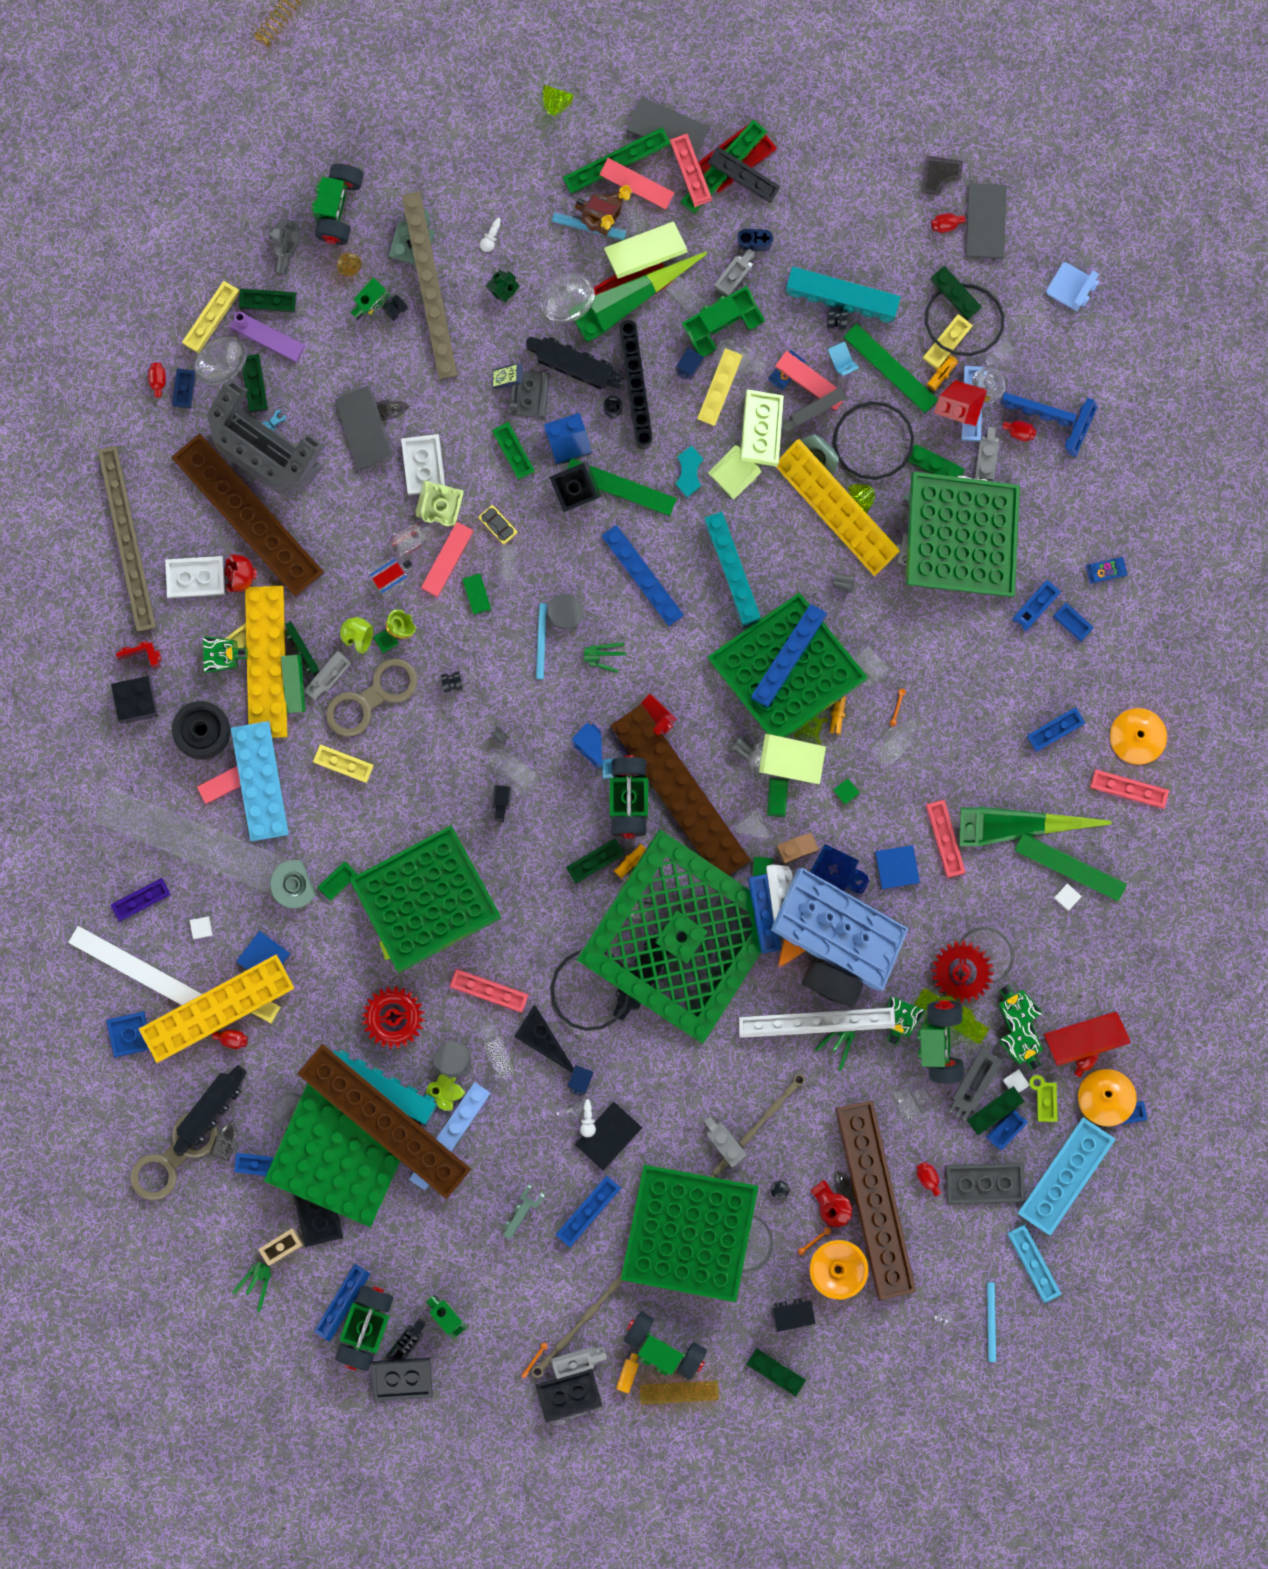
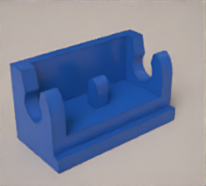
[986,1110,1028,1151]

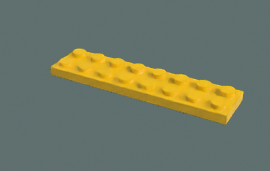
[775,439,900,576]
[245,586,288,738]
[139,954,295,1063]

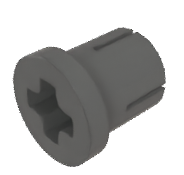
[833,572,855,593]
[729,735,754,760]

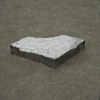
[921,156,963,196]

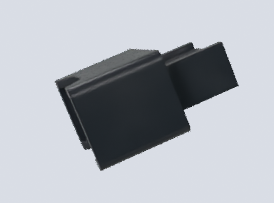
[492,785,511,822]

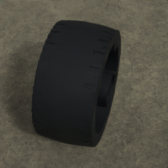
[172,701,230,760]
[802,960,864,1008]

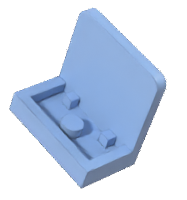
[1046,262,1099,312]

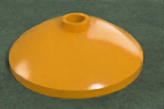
[1110,708,1167,765]
[1078,1069,1137,1127]
[809,1240,868,1300]

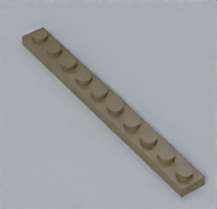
[402,191,458,380]
[98,446,157,633]

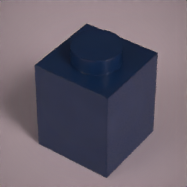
[676,347,704,380]
[567,1065,594,1096]

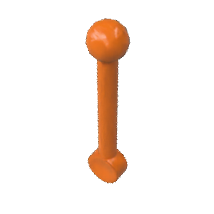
[889,688,906,727]
[797,1227,831,1255]
[521,1343,548,1379]

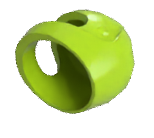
[340,617,373,653]

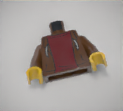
[575,185,632,236]

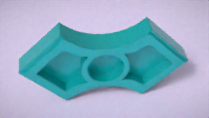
[675,445,704,498]

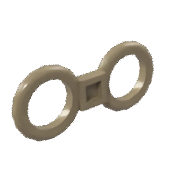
[326,658,418,737]
[130,1113,219,1201]

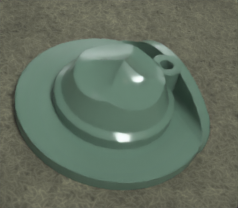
[801,435,839,475]
[270,860,316,908]

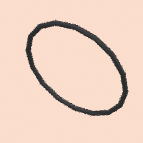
[925,283,1005,356]
[833,401,914,480]
[551,950,630,1031]

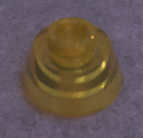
[337,252,362,277]

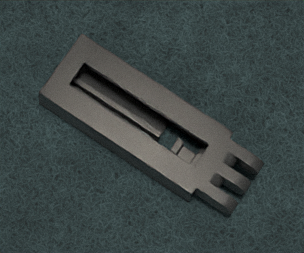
[783,386,847,431]
[948,1049,1003,1122]

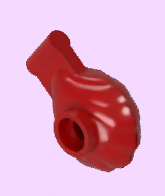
[811,1180,852,1228]

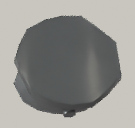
[546,593,584,630]
[433,1041,472,1078]

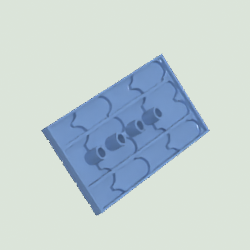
[771,868,909,991]

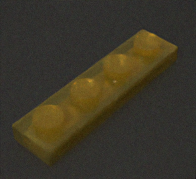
[639,1380,719,1405]

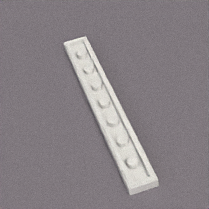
[68,926,202,1005]
[739,1008,895,1038]

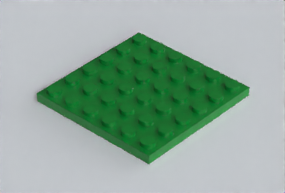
[906,472,1020,598]
[707,592,868,738]
[349,825,502,974]
[263,1083,417,1228]
[621,1164,759,1303]

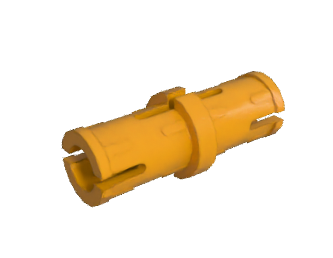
[926,355,959,391]
[829,696,847,735]
[613,844,646,879]

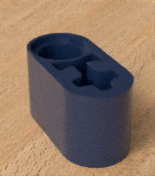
[737,229,773,251]

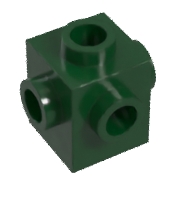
[485,270,520,303]

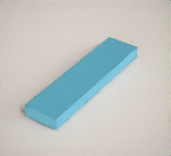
[1007,1224,1062,1304]

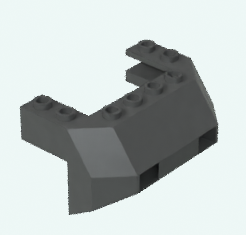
[207,379,325,493]

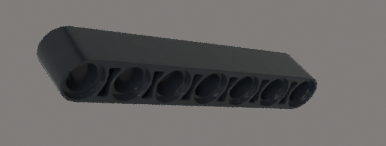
[620,320,652,450]

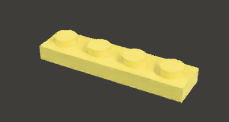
[182,281,240,354]
[697,348,743,426]

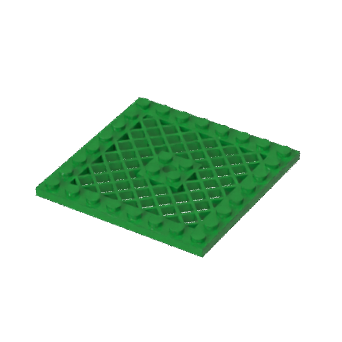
[575,829,761,1044]

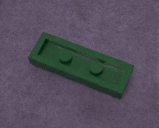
[930,265,982,321]
[239,288,297,313]
[241,354,269,413]
[284,621,320,676]
[566,838,625,884]
[967,1086,1025,1135]
[746,1348,806,1397]

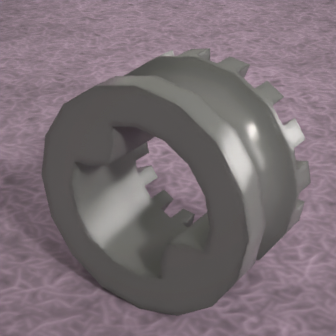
[490,726,509,745]

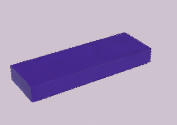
[111,878,171,922]

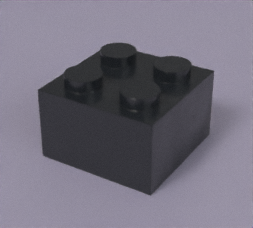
[549,461,601,512]
[111,676,159,724]
[771,1297,816,1332]

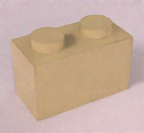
[258,1228,304,1266]

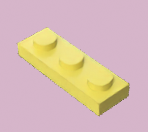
[923,314,973,369]
[313,744,374,784]

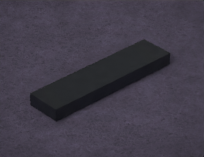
[707,147,780,203]

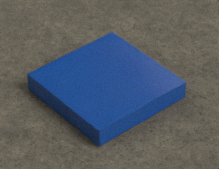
[875,845,920,889]
[236,931,290,970]
[106,1011,149,1058]

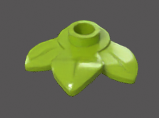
[426,1074,465,1111]

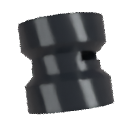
[382,295,408,321]
[827,309,847,329]
[603,395,622,418]
[441,671,463,693]

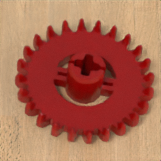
[931,940,995,1004]
[362,986,425,1050]

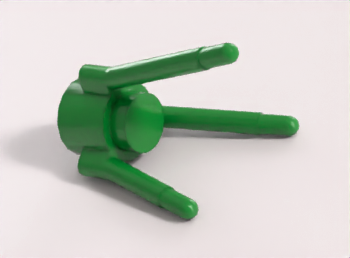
[584,642,626,673]
[815,1031,856,1071]
[232,1261,272,1312]

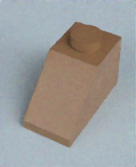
[776,833,819,865]

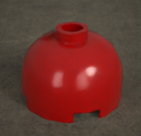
[224,554,257,592]

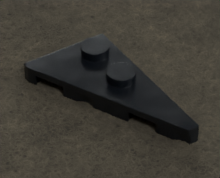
[514,1005,574,1073]

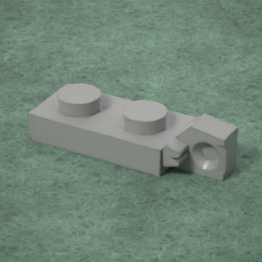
[714,249,755,297]
[975,427,999,481]
[304,651,351,700]
[704,1117,748,1168]
[551,1347,607,1379]

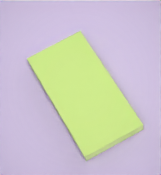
[604,221,687,279]
[740,390,784,467]
[759,734,826,784]

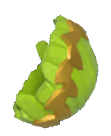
[385,610,416,639]

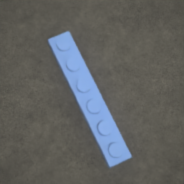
[409,1082,491,1190]

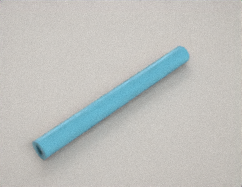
[536,603,547,680]
[987,1282,996,1362]

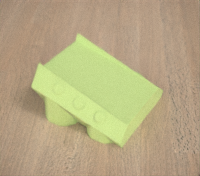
[708,445,761,500]
[415,481,464,526]

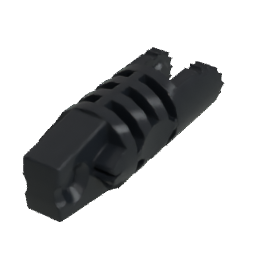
[385,1318,425,1360]

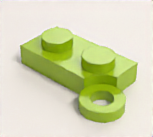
[1029,1075,1058,1122]

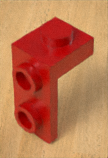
[115,641,162,669]
[641,694,677,735]

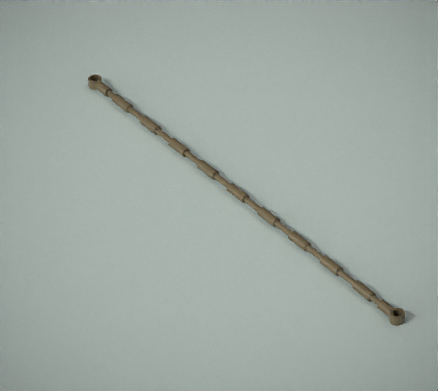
[532,1074,805,1378]

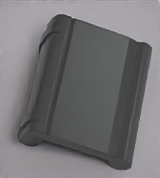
[509,371,549,418]

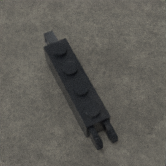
[526,336,624,390]
[613,924,670,1021]
[173,1065,247,1157]

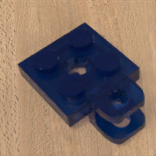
[810,844,869,894]

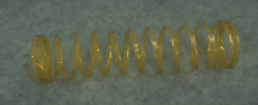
[253,0,301,47]

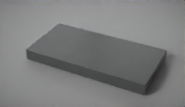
[626,97,710,157]
[966,183,1007,259]
[335,385,393,470]
[945,1163,1025,1204]

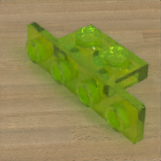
[914,988,989,1044]

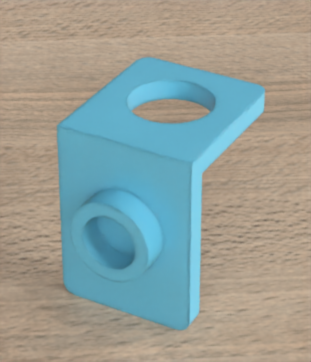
[828,342,859,376]

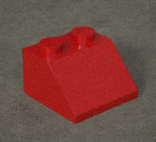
[934,380,987,426]

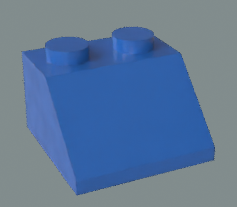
[544,412,592,465]
[571,723,602,770]

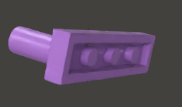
[230,311,305,363]

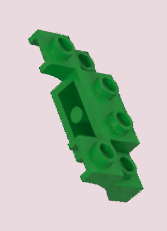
[682,285,765,357]

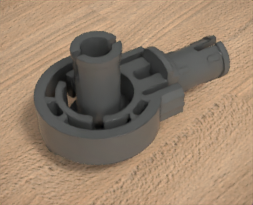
[269,219,301,274]

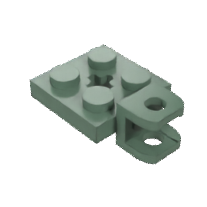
[389,209,436,265]
[502,1184,545,1239]

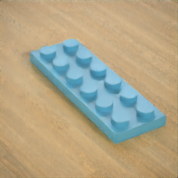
[231,721,289,841]
[1018,1117,1116,1236]

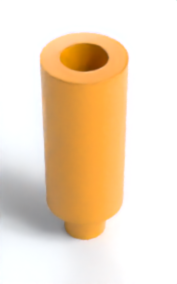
[616,1353,639,1393]

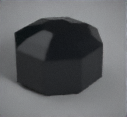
[770,1180,790,1200]

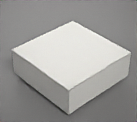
[1054,884,1082,911]
[190,916,213,940]
[1002,1069,1030,1092]

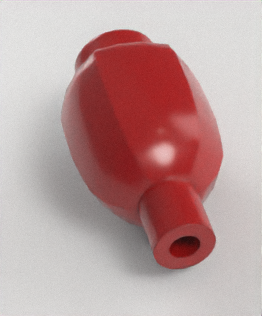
[931,213,966,233]
[148,362,166,398]
[1002,421,1037,442]
[212,1030,248,1049]
[1074,1053,1099,1078]
[916,1161,941,1197]

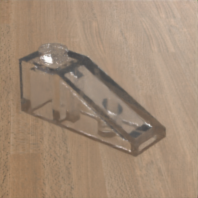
[476,1019,516,1081]

